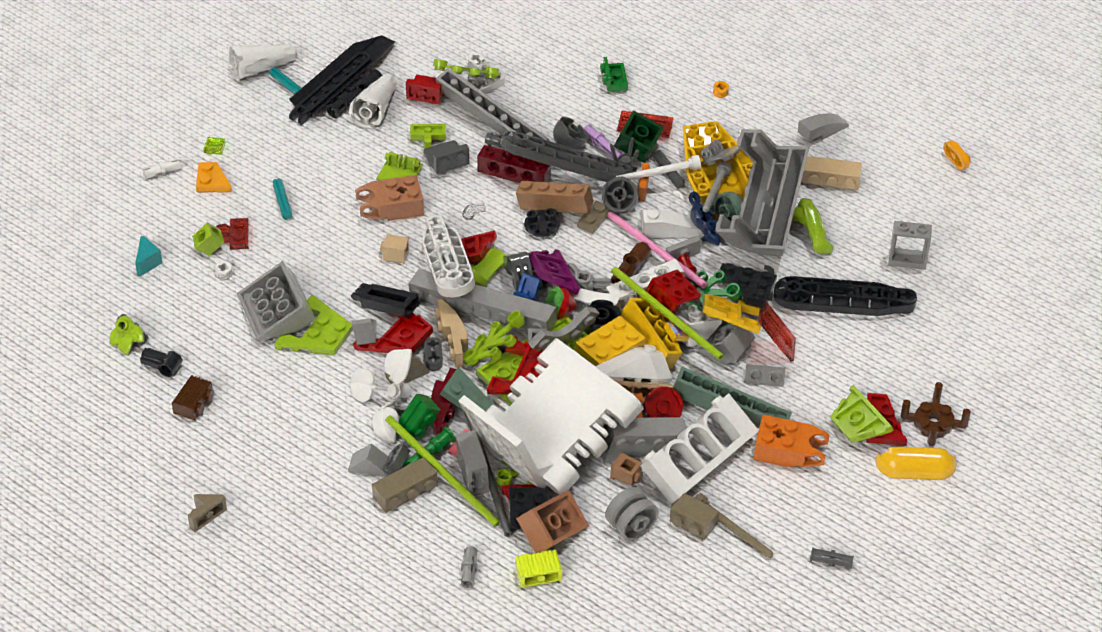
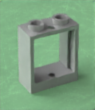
[888,221,932,270]
[455,430,489,496]

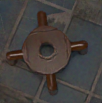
[900,382,971,446]

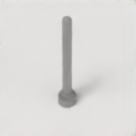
[702,162,732,212]

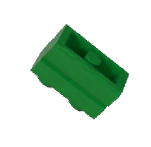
[399,394,440,441]

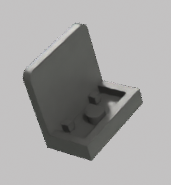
[423,140,470,174]

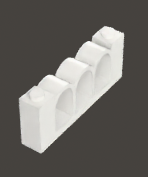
[640,393,759,504]

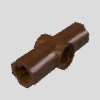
[611,241,651,284]

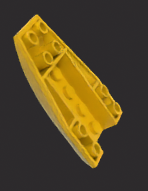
[683,121,753,205]

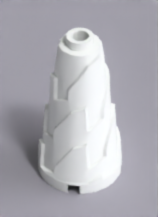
[228,44,297,80]
[349,73,397,128]

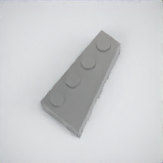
[601,417,690,463]

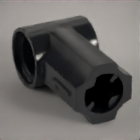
[140,348,183,377]

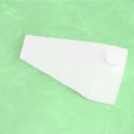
[640,209,716,239]
[664,304,722,347]
[595,344,672,383]

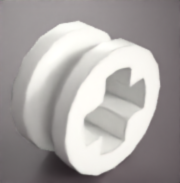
[215,261,233,280]

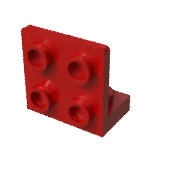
[406,74,444,105]
[645,269,701,321]

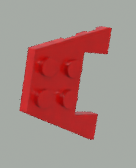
[353,312,434,354]
[487,335,546,395]

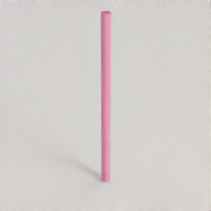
[607,211,707,289]

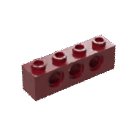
[477,145,551,183]

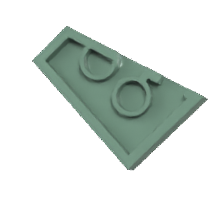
[439,366,494,412]

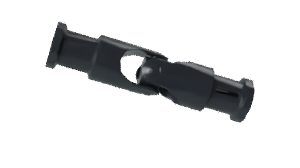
[326,69,383,118]

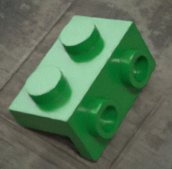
[600,57,628,92]

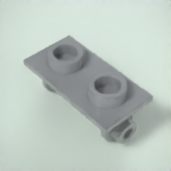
[744,364,786,386]

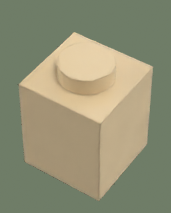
[380,234,409,264]

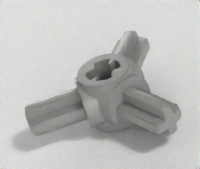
[568,263,611,301]

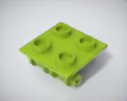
[376,152,423,181]

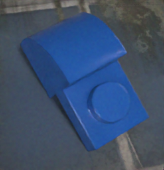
[513,273,542,302]

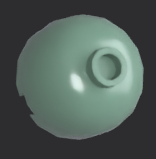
[711,191,743,221]

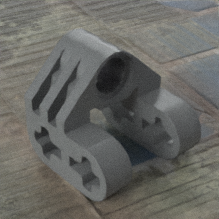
[503,251,550,291]

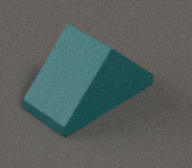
[135,236,162,276]

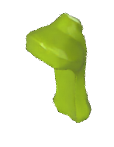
[792,198,834,255]
[470,247,506,288]

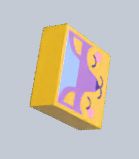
[664,323,690,342]

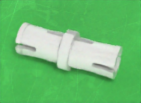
[143,158,181,179]

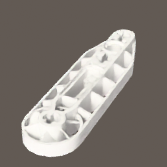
[422,215,475,298]

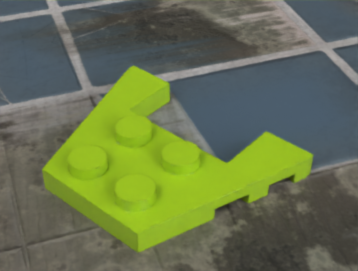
[274,295,353,355]

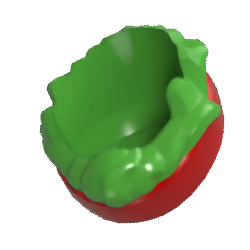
[545,286,577,320]

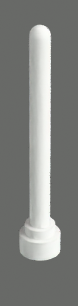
[616,155,701,180]

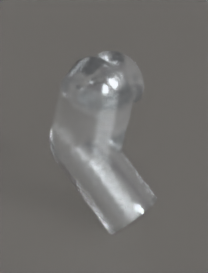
[462,203,486,220]

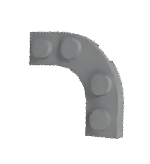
[528,306,600,351]

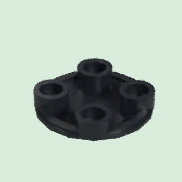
[524,208,561,237]

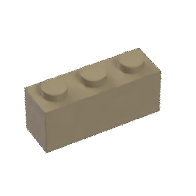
[372,457,438,513]

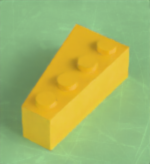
[621,298,682,370]

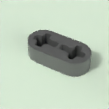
[424,337,443,371]
[383,443,410,475]

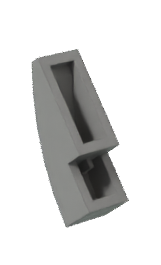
[798,113,849,141]

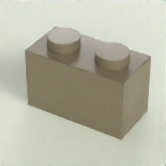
[670,493,719,540]

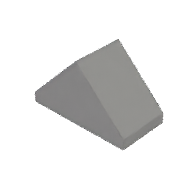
[352,318,377,345]
[348,443,389,477]

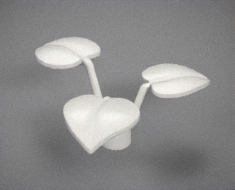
[350,349,412,443]

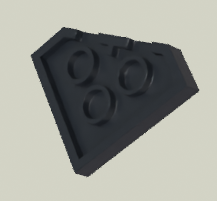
[718,263,777,308]

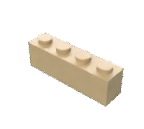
[801,156,862,190]

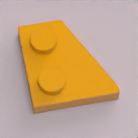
[196,162,232,192]

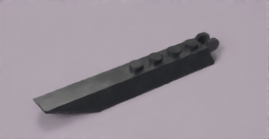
[289,35,395,124]

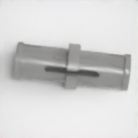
[461,546,478,588]

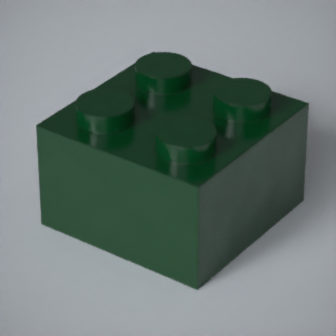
[614,110,664,163]

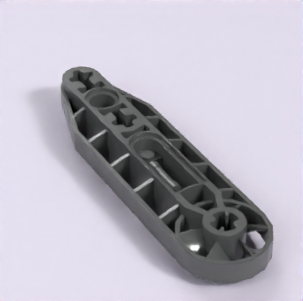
[500,131,633,183]

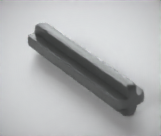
[653,150,685,189]

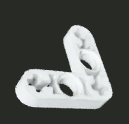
[468,53,505,94]

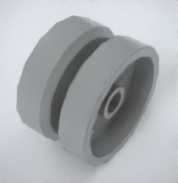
[605,487,659,541]

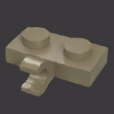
[574,200,611,234]

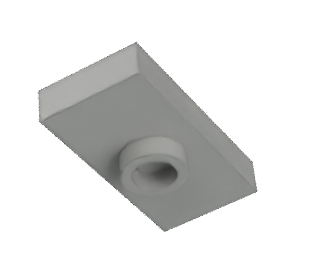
[665,236,701,262]

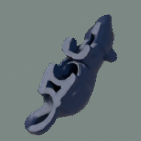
[688,191,720,246]

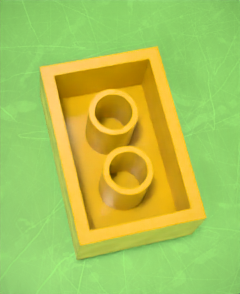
[575,316,646,366]

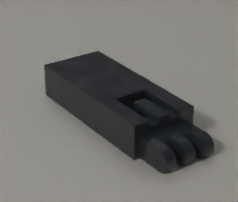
[351,283,421,318]

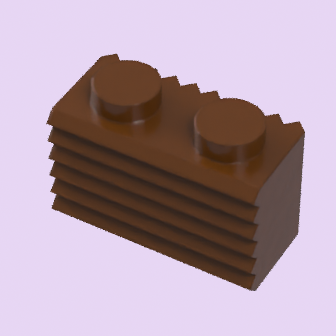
[172,375,214,420]

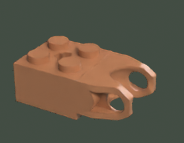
[355,175,424,221]

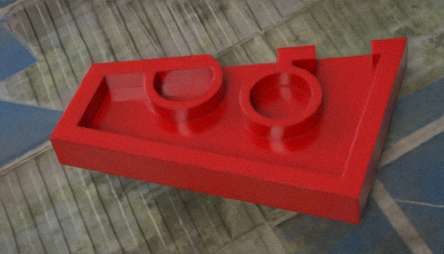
[866,393,907,446]

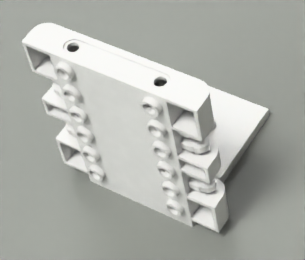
[459,338,644,495]

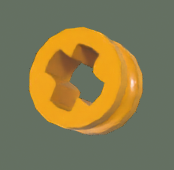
[713,81,729,98]

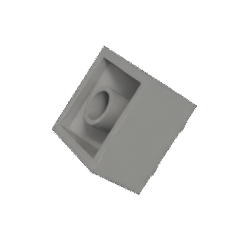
[698,323,755,365]

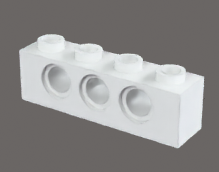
[606,259,685,311]

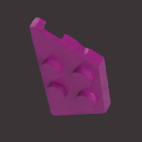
[529,249,580,295]

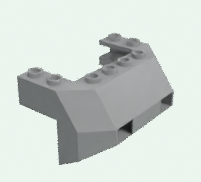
[715,129,810,256]

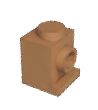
[610,452,643,486]

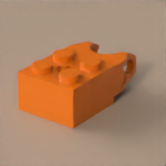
[753,415,830,468]

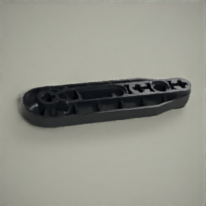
[773,276,917,316]

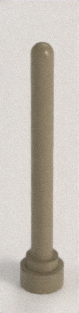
[694,493,773,558]

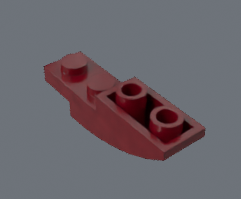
[431,368,456,437]

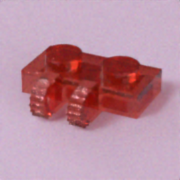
[216,218,249,250]

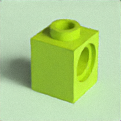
[192,222,224,256]

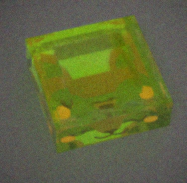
[204,137,226,155]

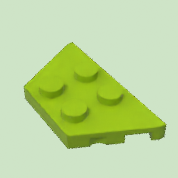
[830,385,894,443]

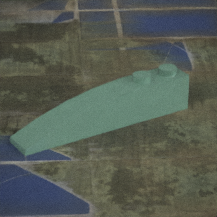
[673,367,792,425]

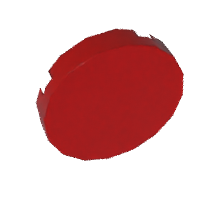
[644,386,683,418]

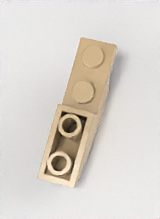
[435,299,468,367]

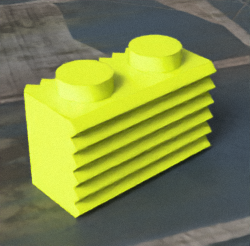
[515,549,562,588]

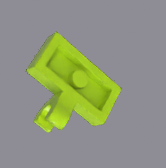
[410,124,446,149]

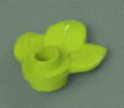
[110,316,144,355]

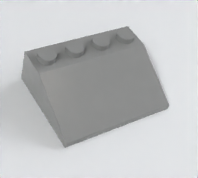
[237,261,316,341]

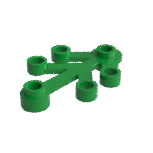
[686,270,742,311]

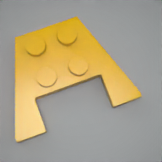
[703,294,761,334]

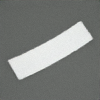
[570,288,621,305]

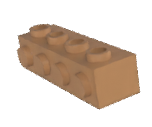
[516,181,594,213]

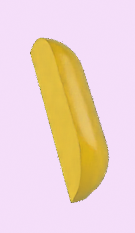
[875,447,957,480]

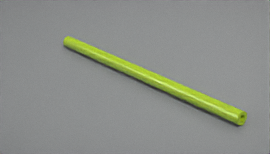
[611,267,724,361]
[385,415,500,527]

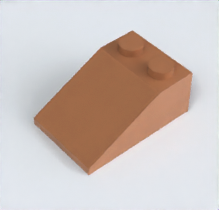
[516,490,589,553]

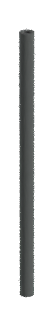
[465,413,512,537]

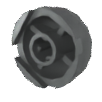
[553,116,589,150]
[602,176,639,213]

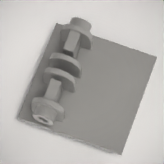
[701,140,740,166]

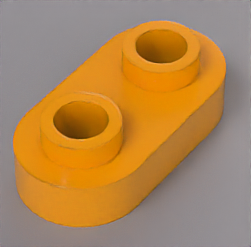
[943,140,971,170]

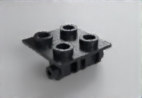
[509,486,548,531]

